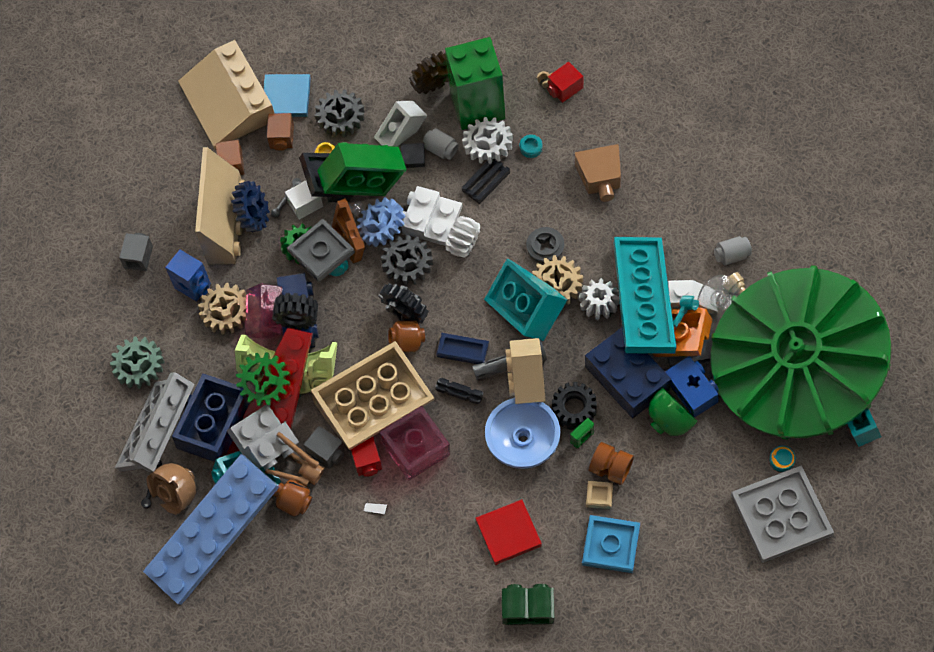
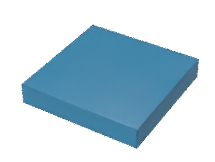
[264,74,311,117]
[582,515,640,573]

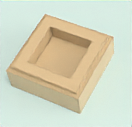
[586,481,613,509]

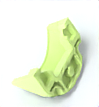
[235,335,337,394]

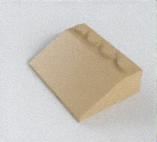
[178,40,275,149]
[195,147,245,264]
[311,341,435,450]

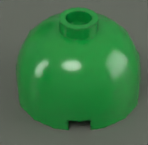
[648,388,697,436]

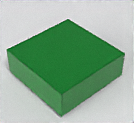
[570,418,594,449]

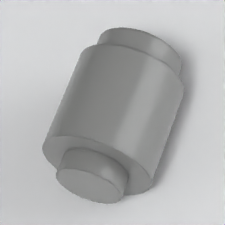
[423,128,459,160]
[714,236,752,266]

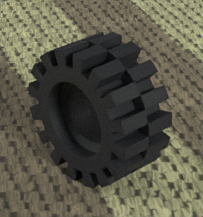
[272,293,318,330]
[552,382,597,430]

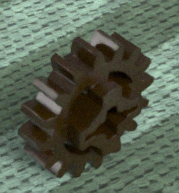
[409,51,449,94]

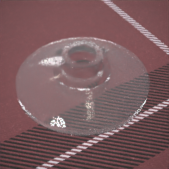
[697,275,740,323]

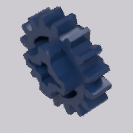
[231,181,270,233]

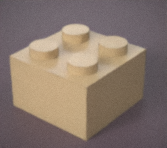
[505,338,545,404]

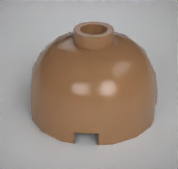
[146,463,196,514]

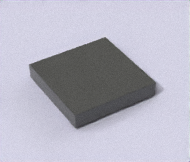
[287,219,355,282]

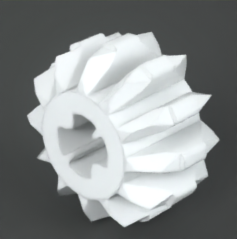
[446,216,480,257]
[579,278,620,321]

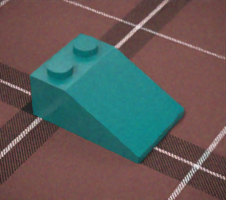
[484,259,567,341]

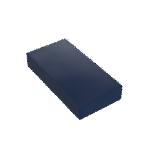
[436,333,489,364]

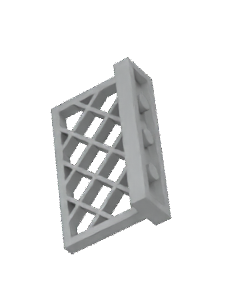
[115,372,194,472]

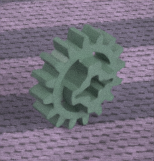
[110,337,165,389]

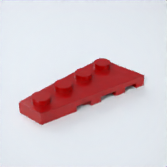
[243,328,313,429]

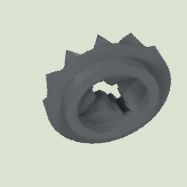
[526,227,564,262]

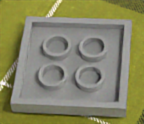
[731,465,834,563]

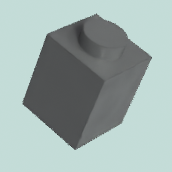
[119,233,153,271]
[304,426,345,469]

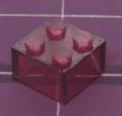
[380,406,450,481]

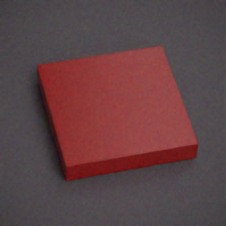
[475,499,542,565]

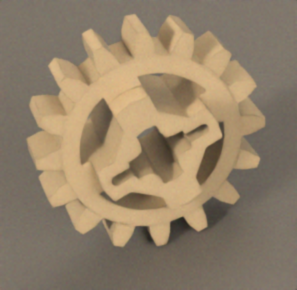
[532,255,583,305]
[198,283,252,334]

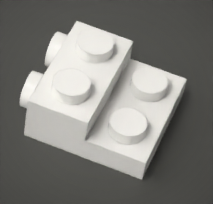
[401,186,462,246]

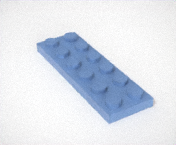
[143,454,279,605]

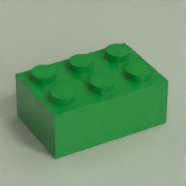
[317,142,407,196]

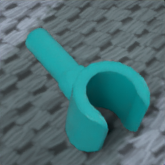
[673,295,699,327]

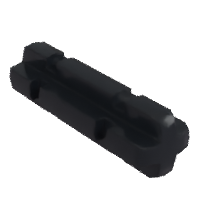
[435,378,483,404]

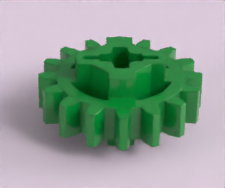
[236,352,291,407]

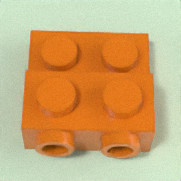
[652,308,713,357]

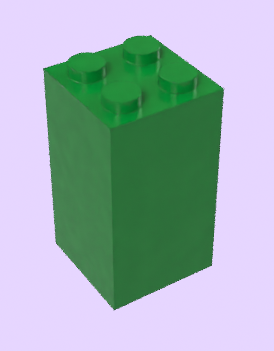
[445,37,506,130]

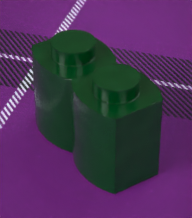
[502,584,554,625]

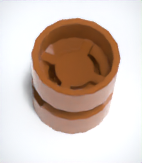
[589,442,634,485]

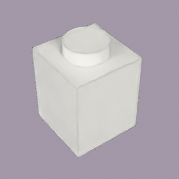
[285,181,323,219]

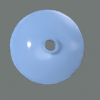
[485,398,560,469]

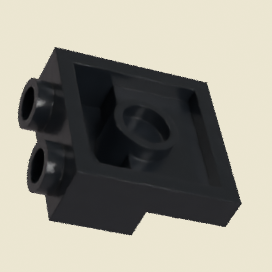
[299,152,354,203]

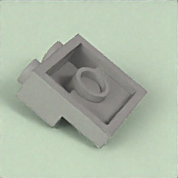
[227,404,299,471]

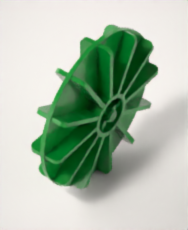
[711,265,892,440]

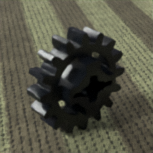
[378,283,429,324]

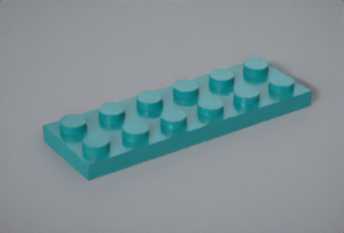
[613,237,676,354]

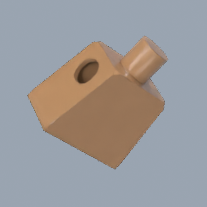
[575,144,621,202]

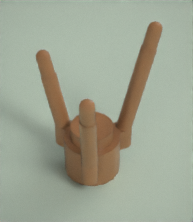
[265,432,325,487]

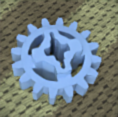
[357,197,406,247]

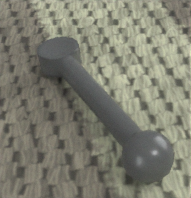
[271,178,302,218]

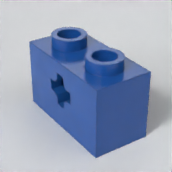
[165,250,211,302]
[665,356,719,418]

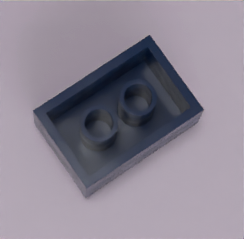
[585,327,671,419]
[172,374,250,462]

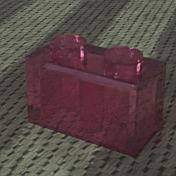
[245,283,282,339]

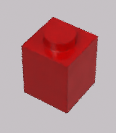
[547,61,584,103]
[351,437,382,477]

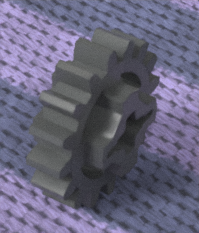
[315,89,365,137]
[381,235,433,286]

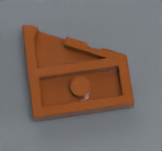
[332,199,365,264]

